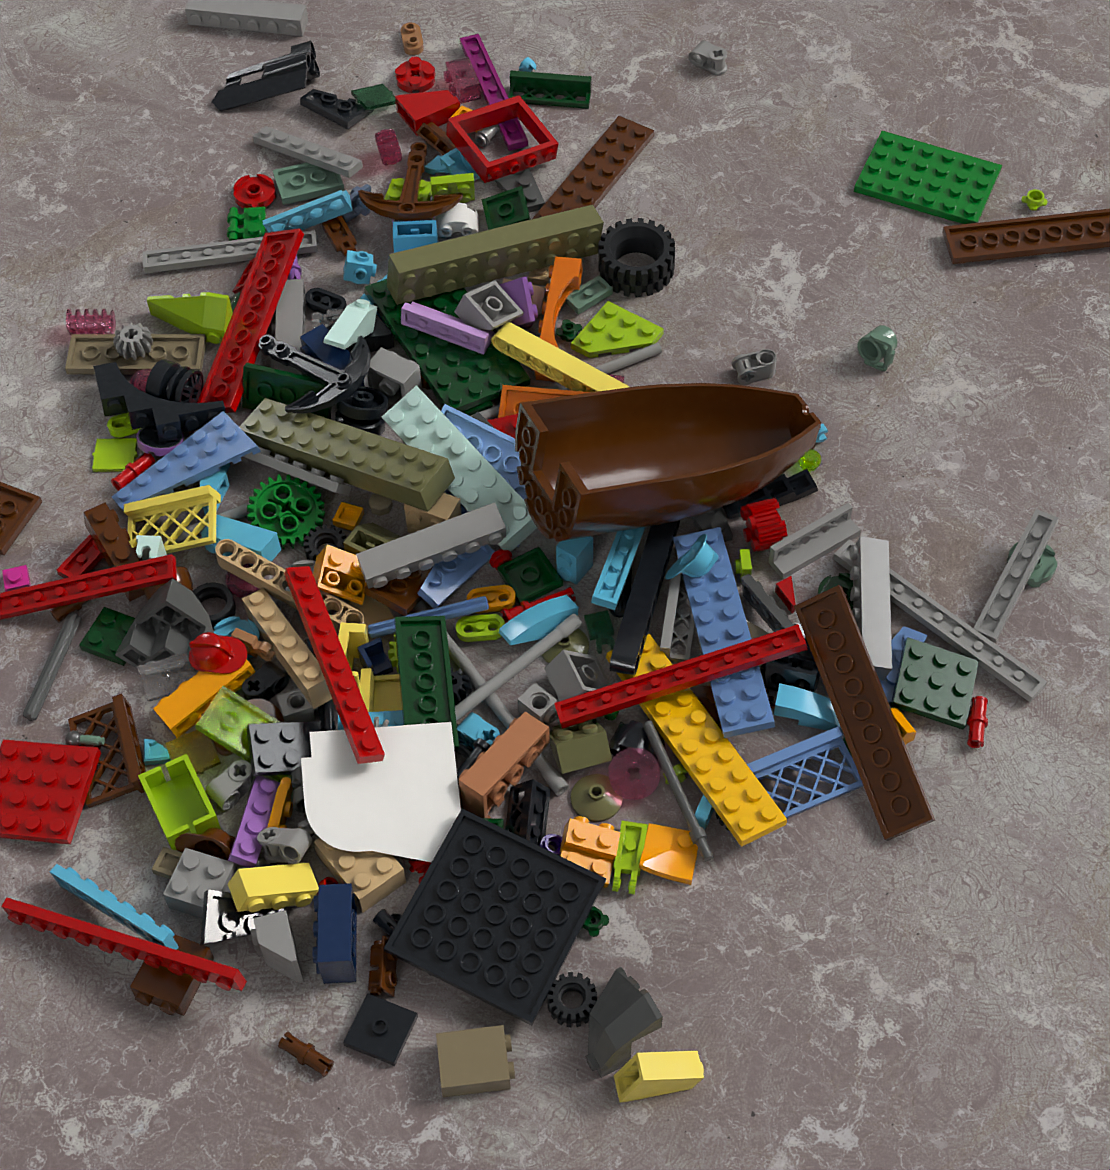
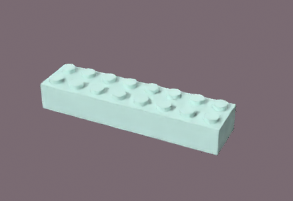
[382,385,537,552]

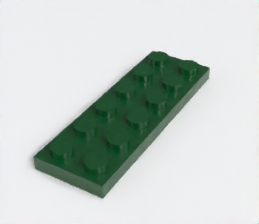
[394,616,459,751]

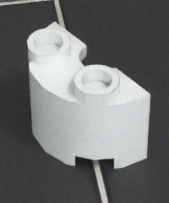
[437,203,479,237]

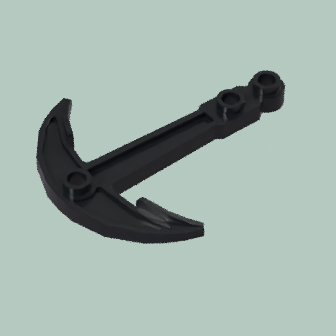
[259,335,371,413]

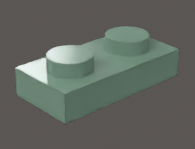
[565,275,613,315]

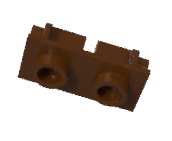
[368,935,398,997]

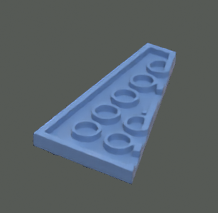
[112,411,261,512]

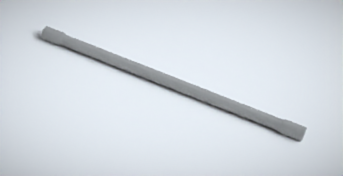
[413,599,569,796]
[455,614,582,721]

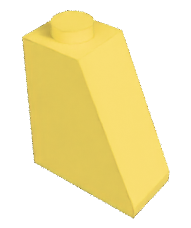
[614,1051,704,1103]

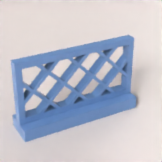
[747,726,863,818]

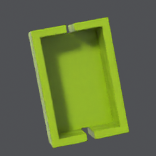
[138,754,221,850]

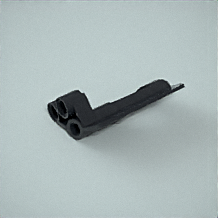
[212,40,320,112]

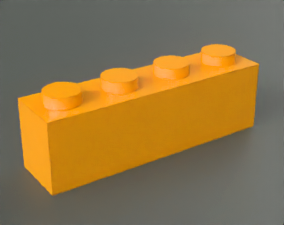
[153,659,255,739]

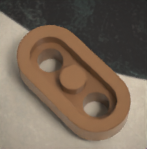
[401,22,424,56]

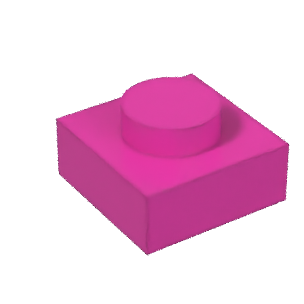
[2,565,31,592]

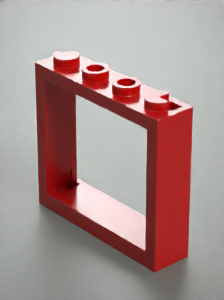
[446,95,559,183]

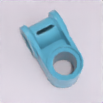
[457,712,500,750]

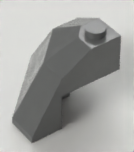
[115,578,214,671]
[585,967,663,1078]

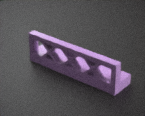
[401,301,495,354]

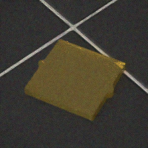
[165,727,221,775]

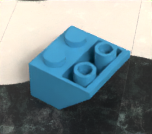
[393,220,438,253]

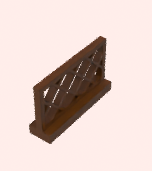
[68,693,146,808]

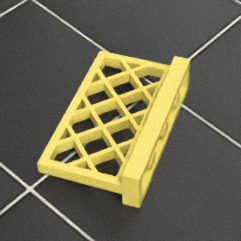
[124,485,221,554]

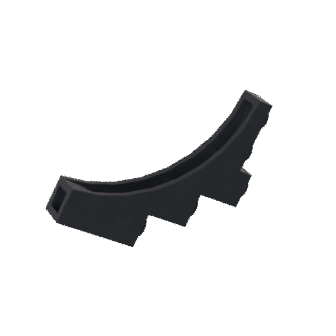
[93,362,225,443]

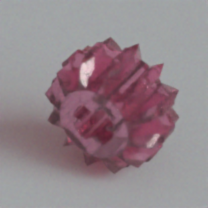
[375,128,402,166]

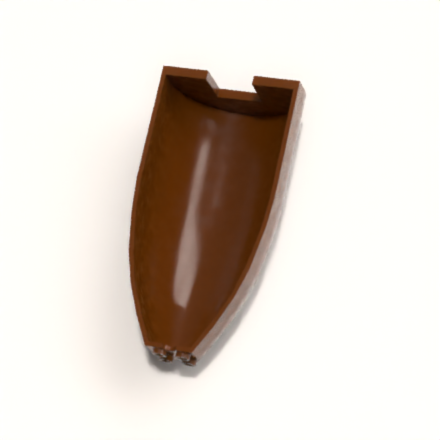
[515,383,821,542]

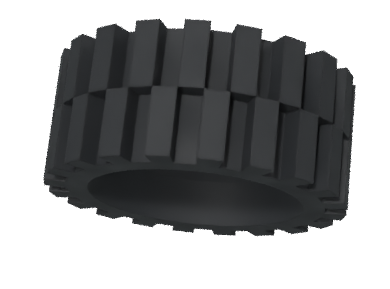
[598,218,675,297]

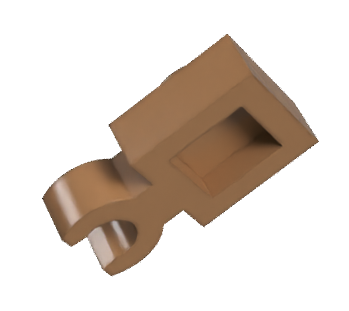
[231,628,276,661]

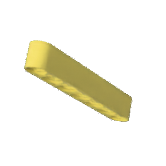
[491,322,629,392]

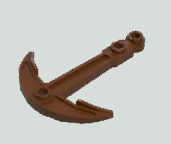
[358,142,463,221]

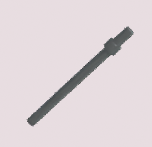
[643,721,714,862]

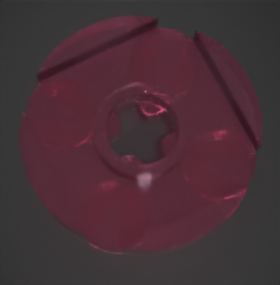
[608,747,661,800]

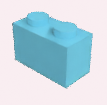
[556,536,593,585]

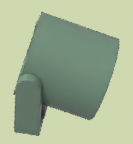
[857,325,897,371]

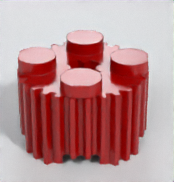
[740,498,788,552]

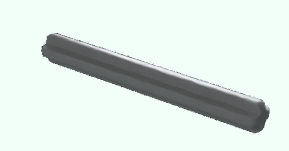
[23,612,82,721]

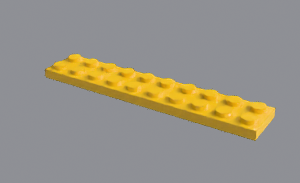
[606,634,787,847]

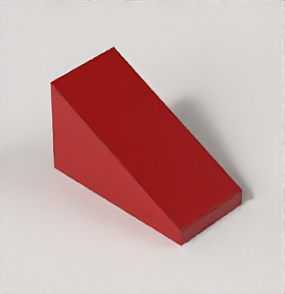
[775,576,796,614]

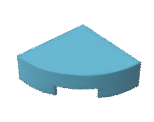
[425,155,449,175]
[144,739,171,766]

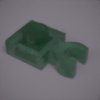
[584,610,615,654]

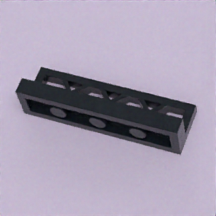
[505,779,551,846]

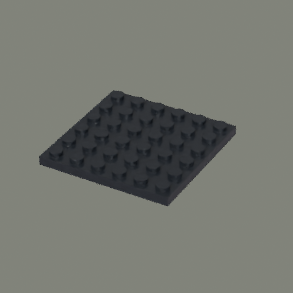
[384,809,606,1026]

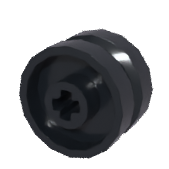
[335,386,388,436]

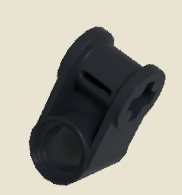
[242,661,290,702]

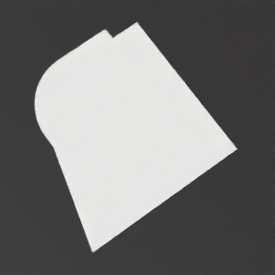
[301,722,461,863]

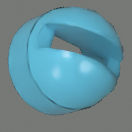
[519,57,536,72]

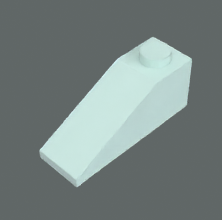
[323,299,377,349]

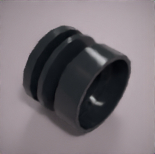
[145,359,204,403]

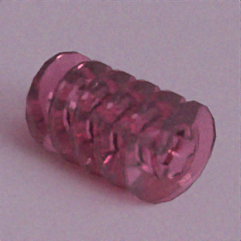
[66,309,116,335]

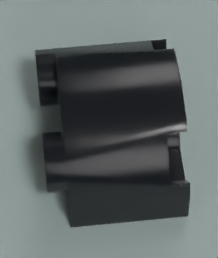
[609,720,665,769]

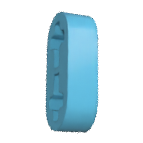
[695,794,714,830]

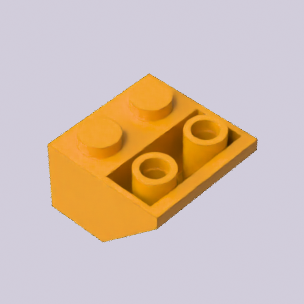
[313,545,367,605]

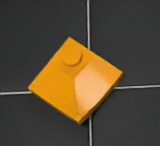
[639,823,698,885]

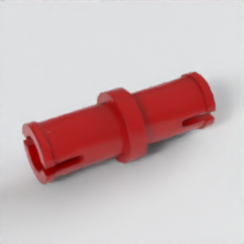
[111,452,155,491]
[967,696,988,748]

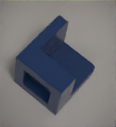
[357,638,393,676]

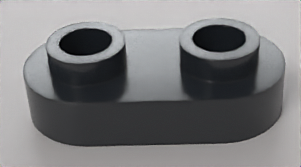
[305,288,347,317]

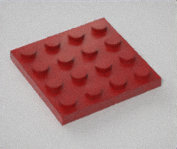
[0,739,101,845]

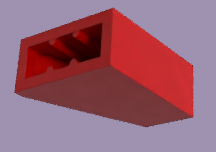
[395,90,460,136]

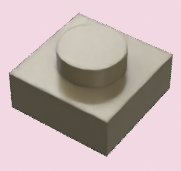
[152,846,183,879]

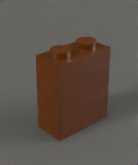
[130,934,214,1016]

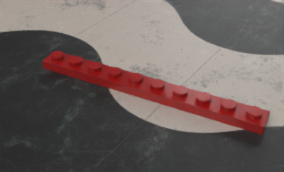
[284,566,385,764]
[554,624,807,729]
[1,897,247,991]

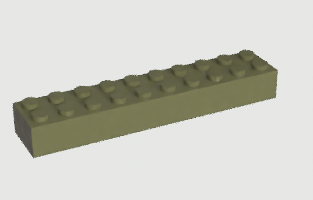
[387,205,604,305]
[239,398,455,512]

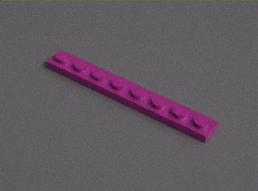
[460,33,528,151]

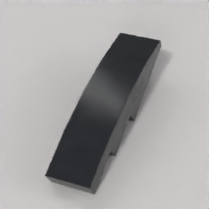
[723,469,818,519]

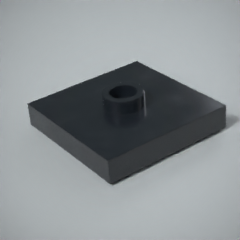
[343,993,418,1066]

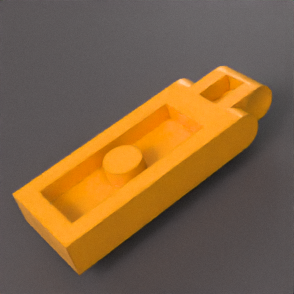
[267,777,293,828]

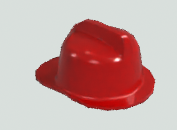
[189,632,247,674]

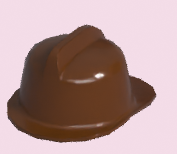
[175,828,235,863]

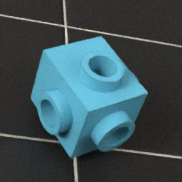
[343,250,377,285]

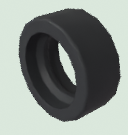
[192,582,236,630]

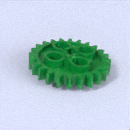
[247,474,325,549]

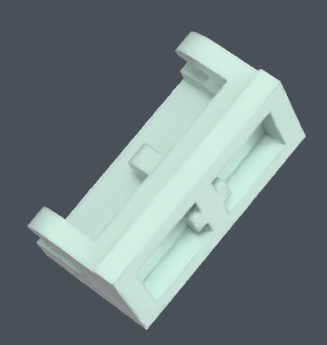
[136,535,167,560]

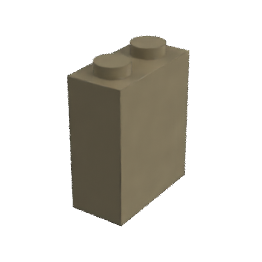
[436,1025,515,1098]

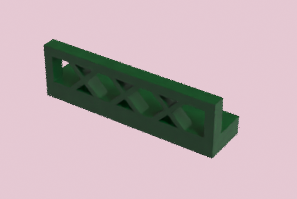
[508,70,592,109]

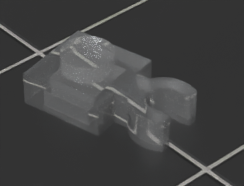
[312,309,345,329]

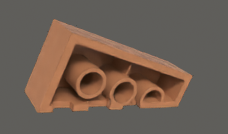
[458,712,550,818]

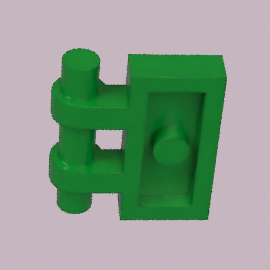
[227,206,266,241]

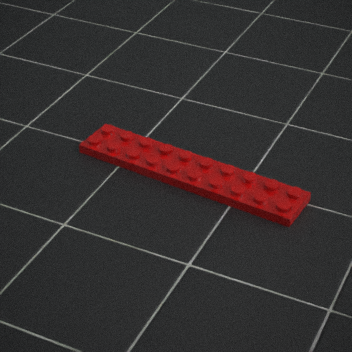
[197,228,304,413]

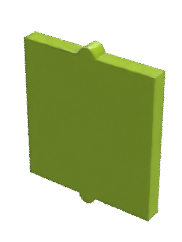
[92,438,138,472]

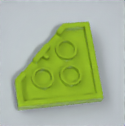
[571,301,664,358]

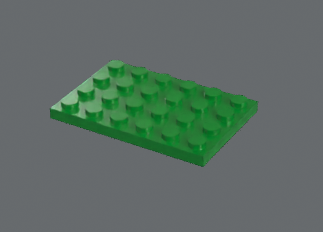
[854,131,1002,224]

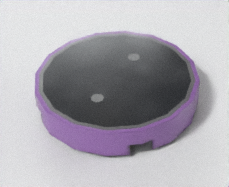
[137,426,184,456]

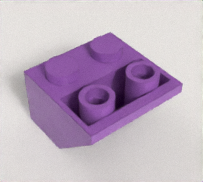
[499,276,538,329]

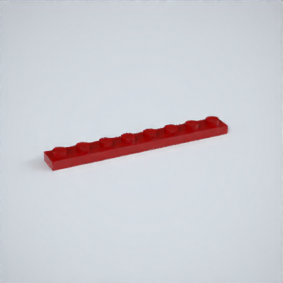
[0,554,177,620]

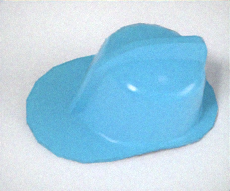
[665,534,718,580]

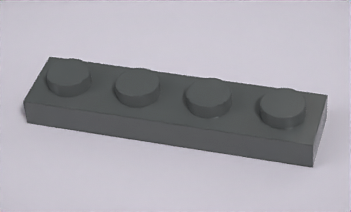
[741,574,797,632]

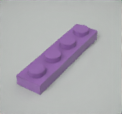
[228,776,280,868]

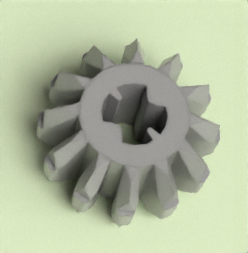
[113,322,153,360]

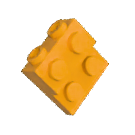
[559,816,620,888]

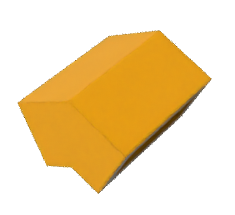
[891,708,916,745]

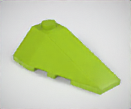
[147,292,233,344]

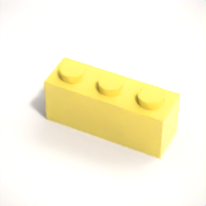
[228,863,319,912]

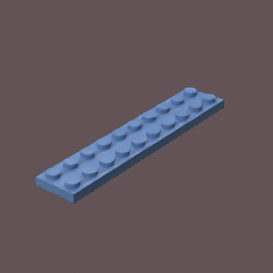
[673,527,775,738]

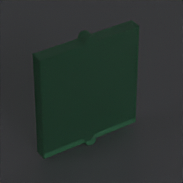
[351,84,396,110]

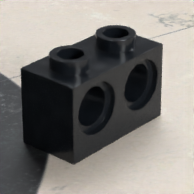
[764,654,820,693]

